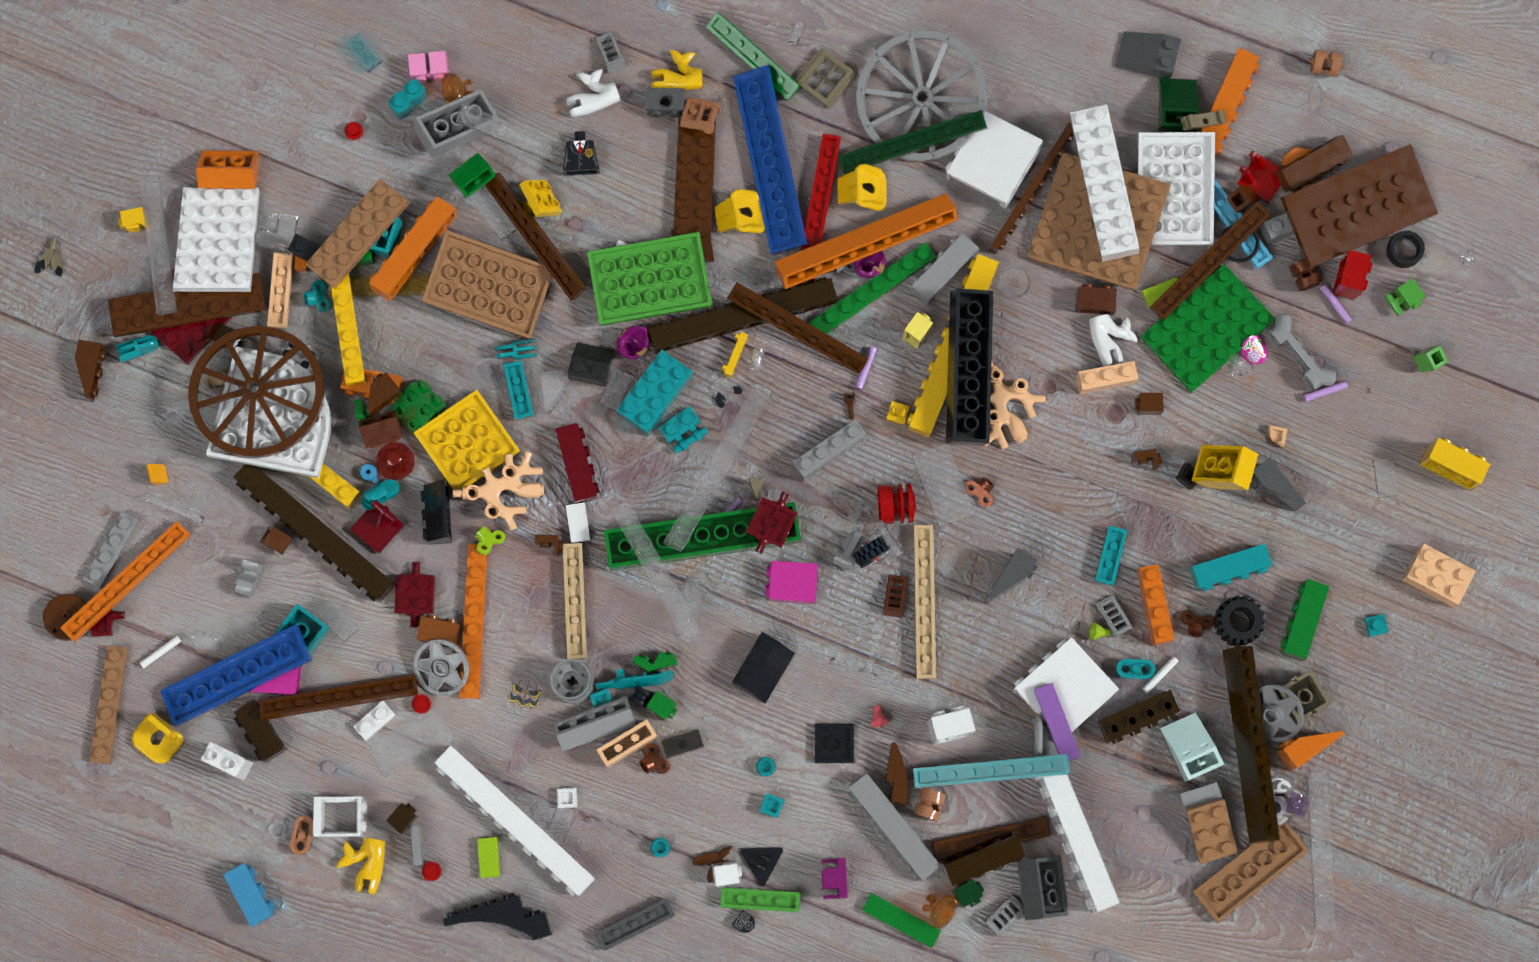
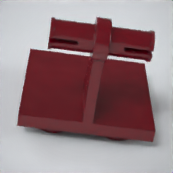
[350,500,405,554]

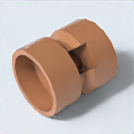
[914,787,946,822]

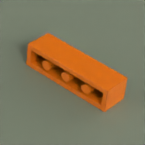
[1136,564,1174,646]

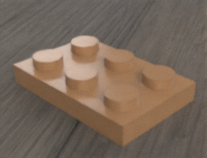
[1185,797,1238,864]

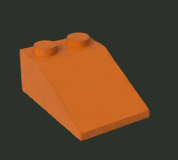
[1276,731,1344,771]

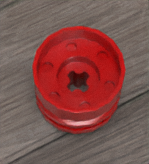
[877,482,916,525]

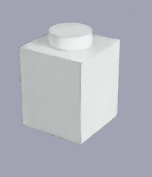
[711,860,742,886]

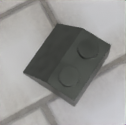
[567,342,614,387]

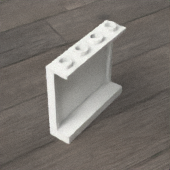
[945,111,1043,209]
[1013,637,1119,732]

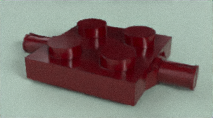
[746,491,798,554]
[394,562,436,628]

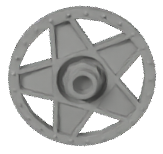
[413,639,469,696]
[1259,684,1304,742]

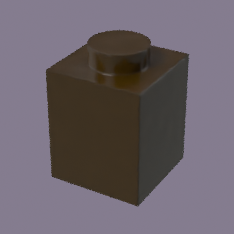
[386,803,418,835]

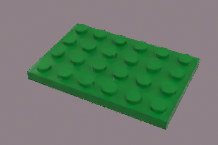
[1140,264,1275,393]

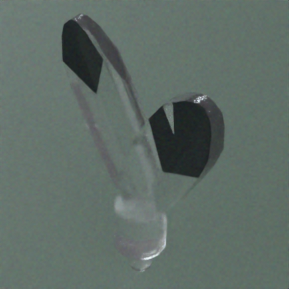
[707,369,742,408]

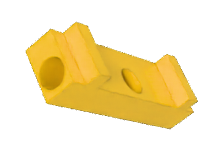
[722,332,748,378]

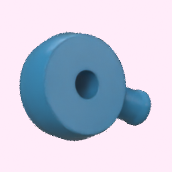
[360,464,380,486]

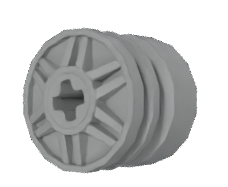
[550,659,594,704]

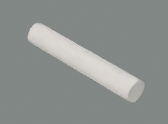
[139,635,182,668]
[1142,656,1179,694]

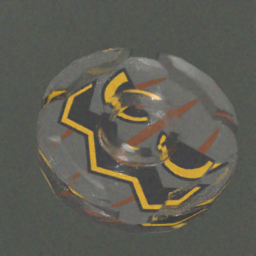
[505,676,544,715]

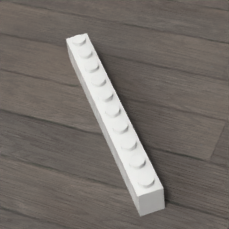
[435,745,595,897]

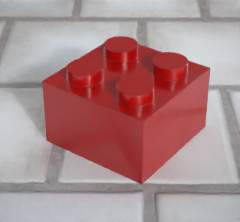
[1333,250,1373,300]

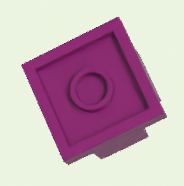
[821,858,848,900]

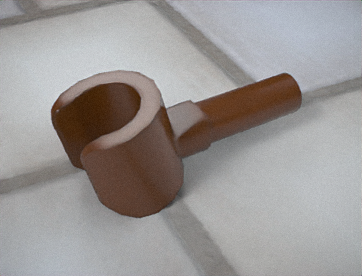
[844,391,855,419]

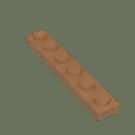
[89,645,128,764]

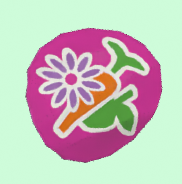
[1241,335,1268,364]

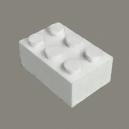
[927,706,975,745]

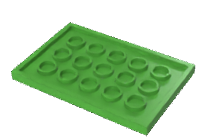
[587,232,713,326]

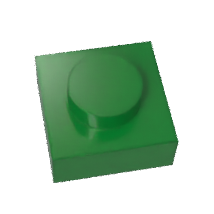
[354,399,369,422]

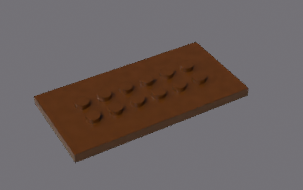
[1281,144,1438,268]

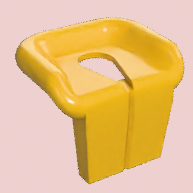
[838,164,887,211]
[714,189,765,234]
[132,713,184,764]

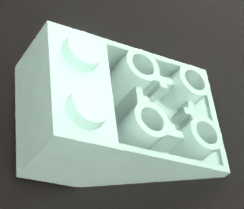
[1160,712,1224,782]

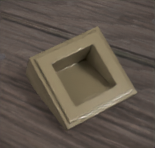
[749,477,763,501]

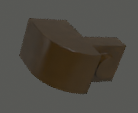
[206,322,255,350]

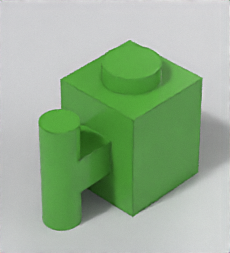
[1384,278,1426,316]

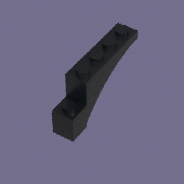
[443,892,553,941]

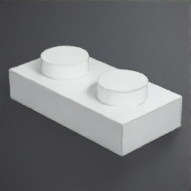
[353,701,396,741]

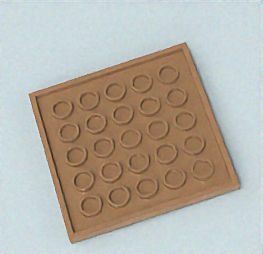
[1027,153,1171,291]

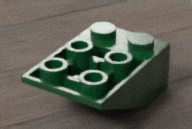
[1158,78,1199,133]

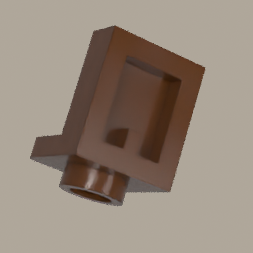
[1131,449,1161,470]
[535,534,563,556]

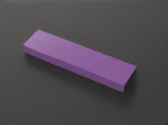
[1034,683,1081,761]

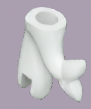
[566,69,620,117]
[1089,314,1138,367]

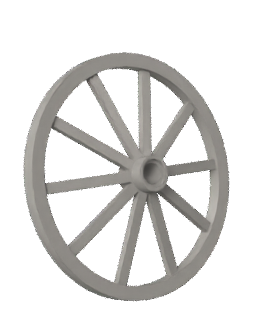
[856,30,988,162]

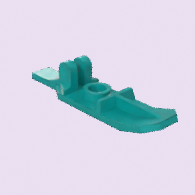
[596,669,674,690]

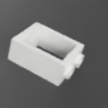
[201,742,253,780]
[313,796,367,837]

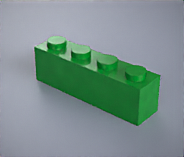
[1280,579,1330,661]

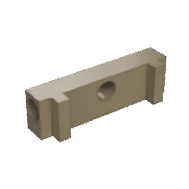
[1181,110,1227,131]

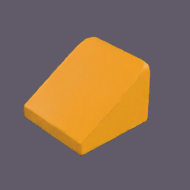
[147,464,168,486]

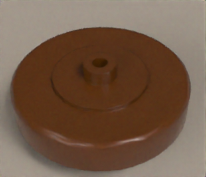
[43,594,86,641]

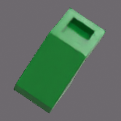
[632,651,678,673]

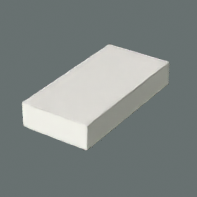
[566,502,591,543]

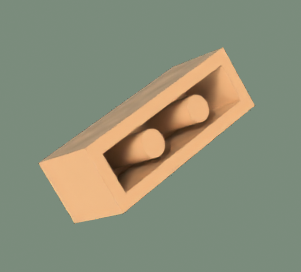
[1076,361,1138,394]
[597,720,658,768]

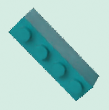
[1189,544,1273,592]

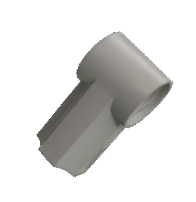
[832,530,866,572]

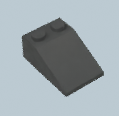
[1115,31,1181,78]
[1249,458,1306,512]
[985,548,1038,604]

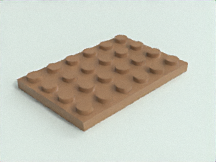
[421,230,552,339]

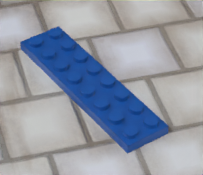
[160,625,312,727]

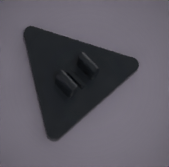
[740,848,783,887]

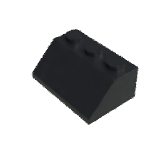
[421,480,452,545]
[732,632,795,704]

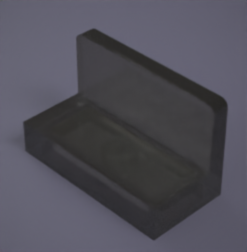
[661,729,704,760]

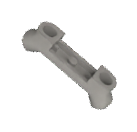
[1267,314,1336,391]

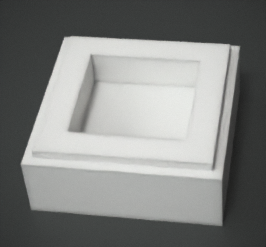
[557,788,578,809]

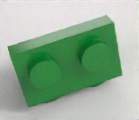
[390,379,447,435]

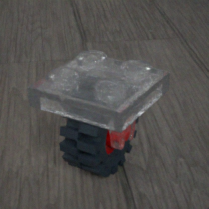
[852,521,904,568]

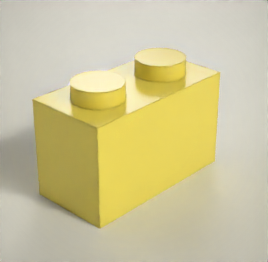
[902,312,933,349]

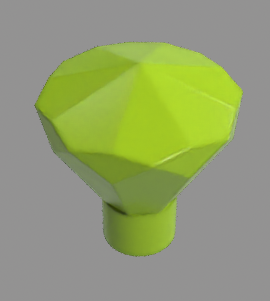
[1089,622,1110,640]

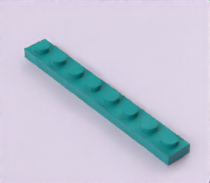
[913,754,1070,788]

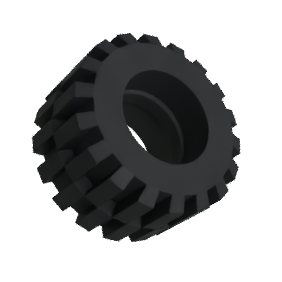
[1213,596,1266,646]

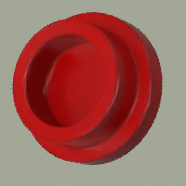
[344,122,363,140]
[411,694,431,714]
[422,861,442,881]

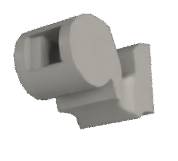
[235,559,264,598]

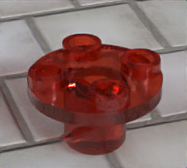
[376,442,415,480]

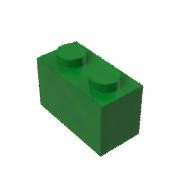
[448,153,496,199]

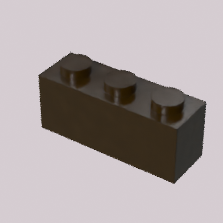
[234,699,287,763]

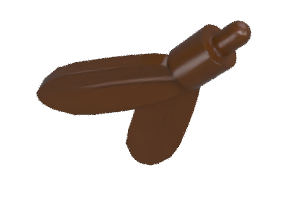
[692,845,732,883]

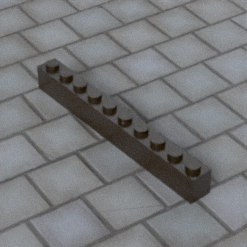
[648,277,838,354]
[233,464,395,603]
[1222,646,1280,844]

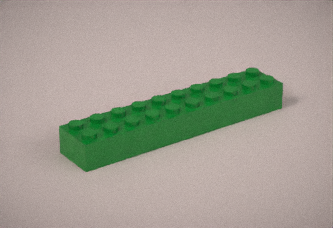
[604,502,801,571]

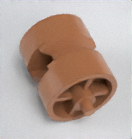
[1307,49,1345,78]

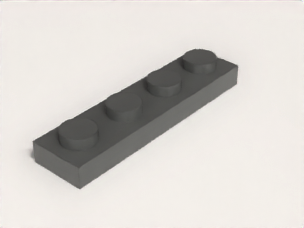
[595,898,675,951]

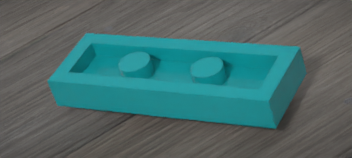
[503,360,534,420]
[1094,525,1128,586]

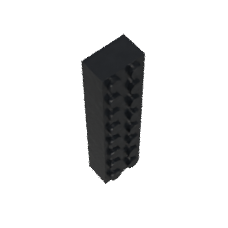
[946,288,993,446]

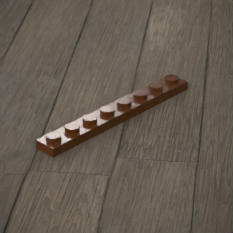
[989,122,1074,254]
[485,173,586,301]
[1150,202,1271,321]
[727,282,868,374]
[259,674,418,721]

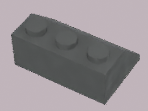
[1017,856,1068,921]

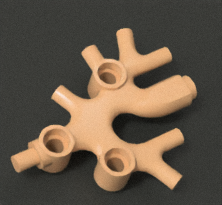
[984,362,1046,450]
[452,451,544,531]

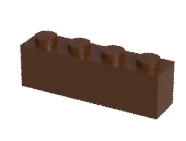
[1274,135,1353,193]

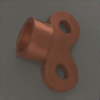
[964,477,995,507]
[1181,610,1214,638]
[639,743,670,774]

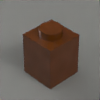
[1226,185,1259,213]
[1134,393,1163,415]

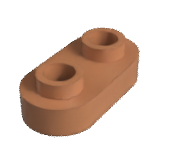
[290,816,313,855]

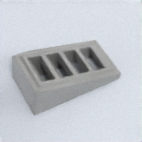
[595,31,626,74]
[1096,595,1133,638]
[984,895,1024,937]

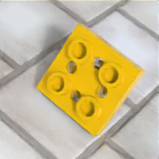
[519,180,562,217]

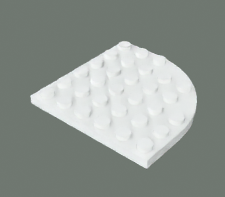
[206,347,331,478]

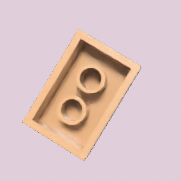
[1402,544,1476,608]

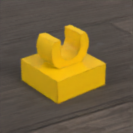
[886,401,910,426]

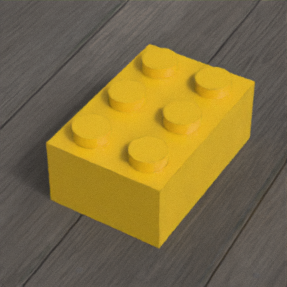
[1419,438,1491,491]
[1191,445,1258,490]

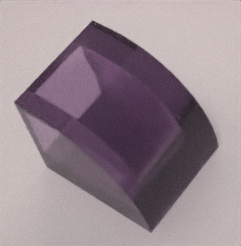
[1284,791,1310,819]

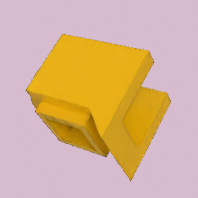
[118,207,150,233]

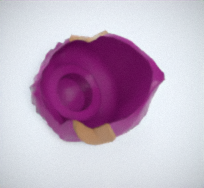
[853,250,886,279]
[616,326,649,359]

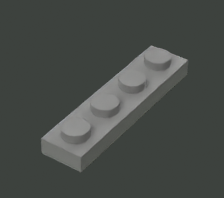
[83,512,140,589]

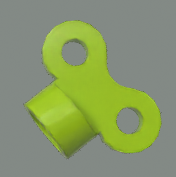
[475,526,505,555]

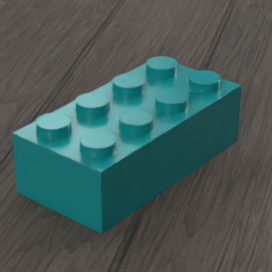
[616,350,693,436]

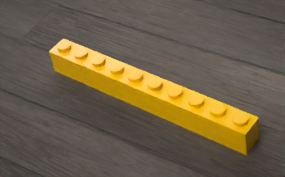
[907,254,999,438]

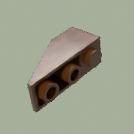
[75,340,107,402]

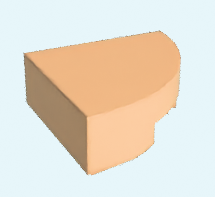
[1267,425,1288,448]

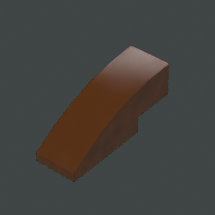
[885,742,908,805]

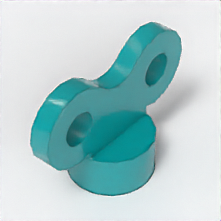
[304,280,331,312]

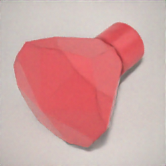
[870,706,888,727]

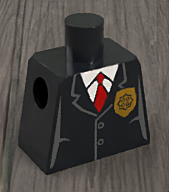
[563,131,600,176]

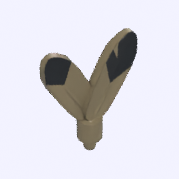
[34,236,64,277]

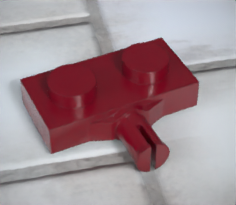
[90,598,126,638]

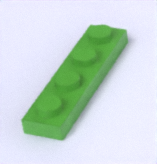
[720,888,800,912]

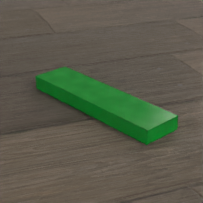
[862,893,941,948]

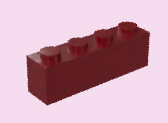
[555,423,600,504]

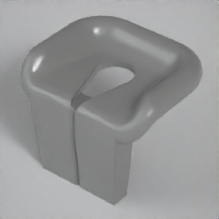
[1030,716,1058,757]

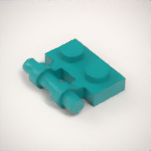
[658,406,708,454]

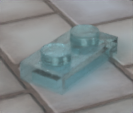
[344,32,382,73]

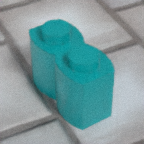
[388,79,427,120]

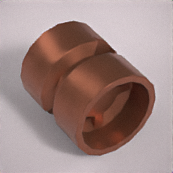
[1289,259,1322,292]

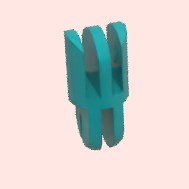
[116,335,158,363]
[494,338,537,360]
[361,479,399,510]

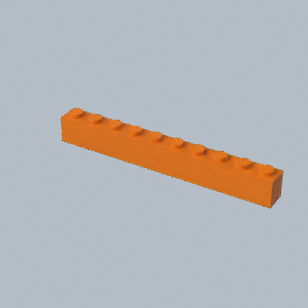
[774,193,957,289]

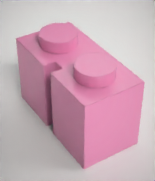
[408,51,449,83]

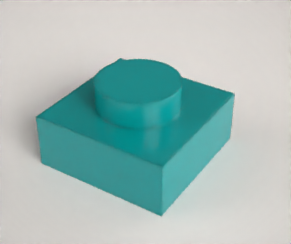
[1364,614,1389,638]
[590,688,612,708]
[759,793,785,819]

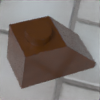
[367,372,402,417]

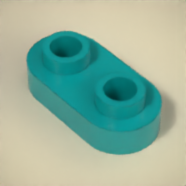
[1116,659,1155,680]

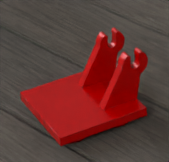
[1237,151,1281,204]

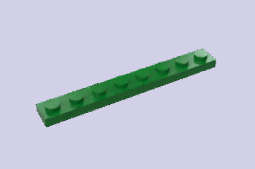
[808,242,936,334]

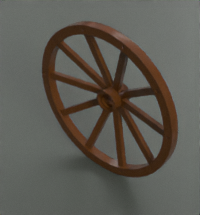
[188,326,325,458]

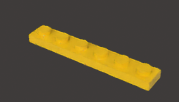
[331,274,366,386]

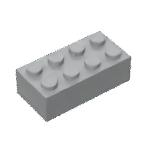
[413,89,500,159]

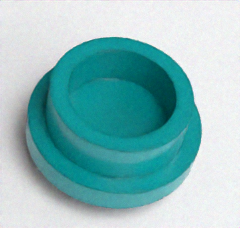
[756,757,776,777]
[650,838,670,858]

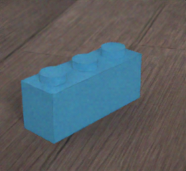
[223,863,275,927]

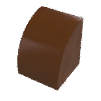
[260,526,293,555]

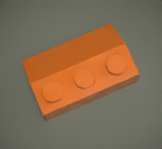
[196,150,259,190]

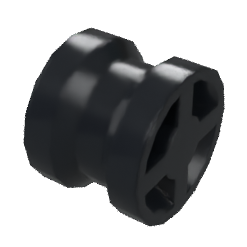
[629,685,653,708]

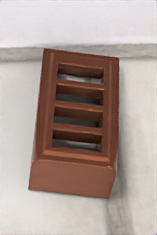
[883,575,908,618]

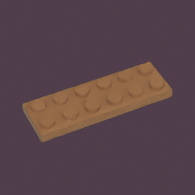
[305,179,409,289]
[1192,822,1309,923]

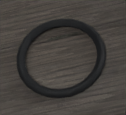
[1220,224,1260,263]

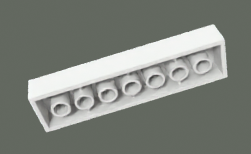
[1070,104,1139,262]
[1034,774,1120,912]

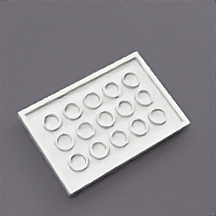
[1138,132,1215,246]
[173,187,260,292]

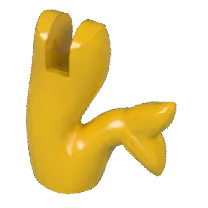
[650,50,703,91]
[336,838,386,895]

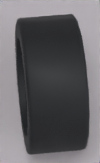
[1386,231,1425,268]

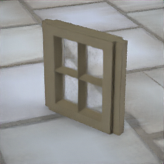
[795,48,857,109]

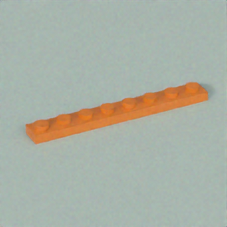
[60,521,191,643]
[459,544,488,699]

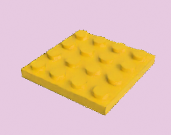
[414,390,520,490]

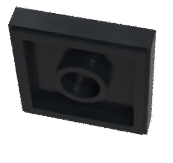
[815,724,854,763]

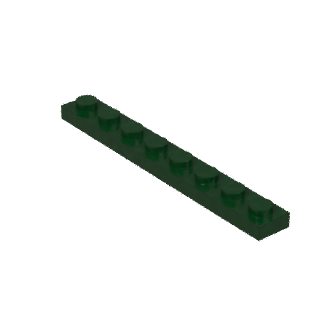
[838,110,988,175]

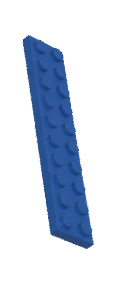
[733,65,808,255]

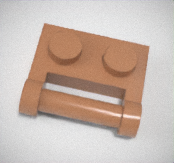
[680,98,721,134]

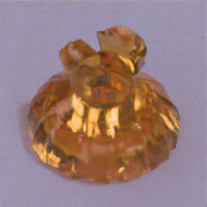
[441,72,473,104]
[922,894,957,929]

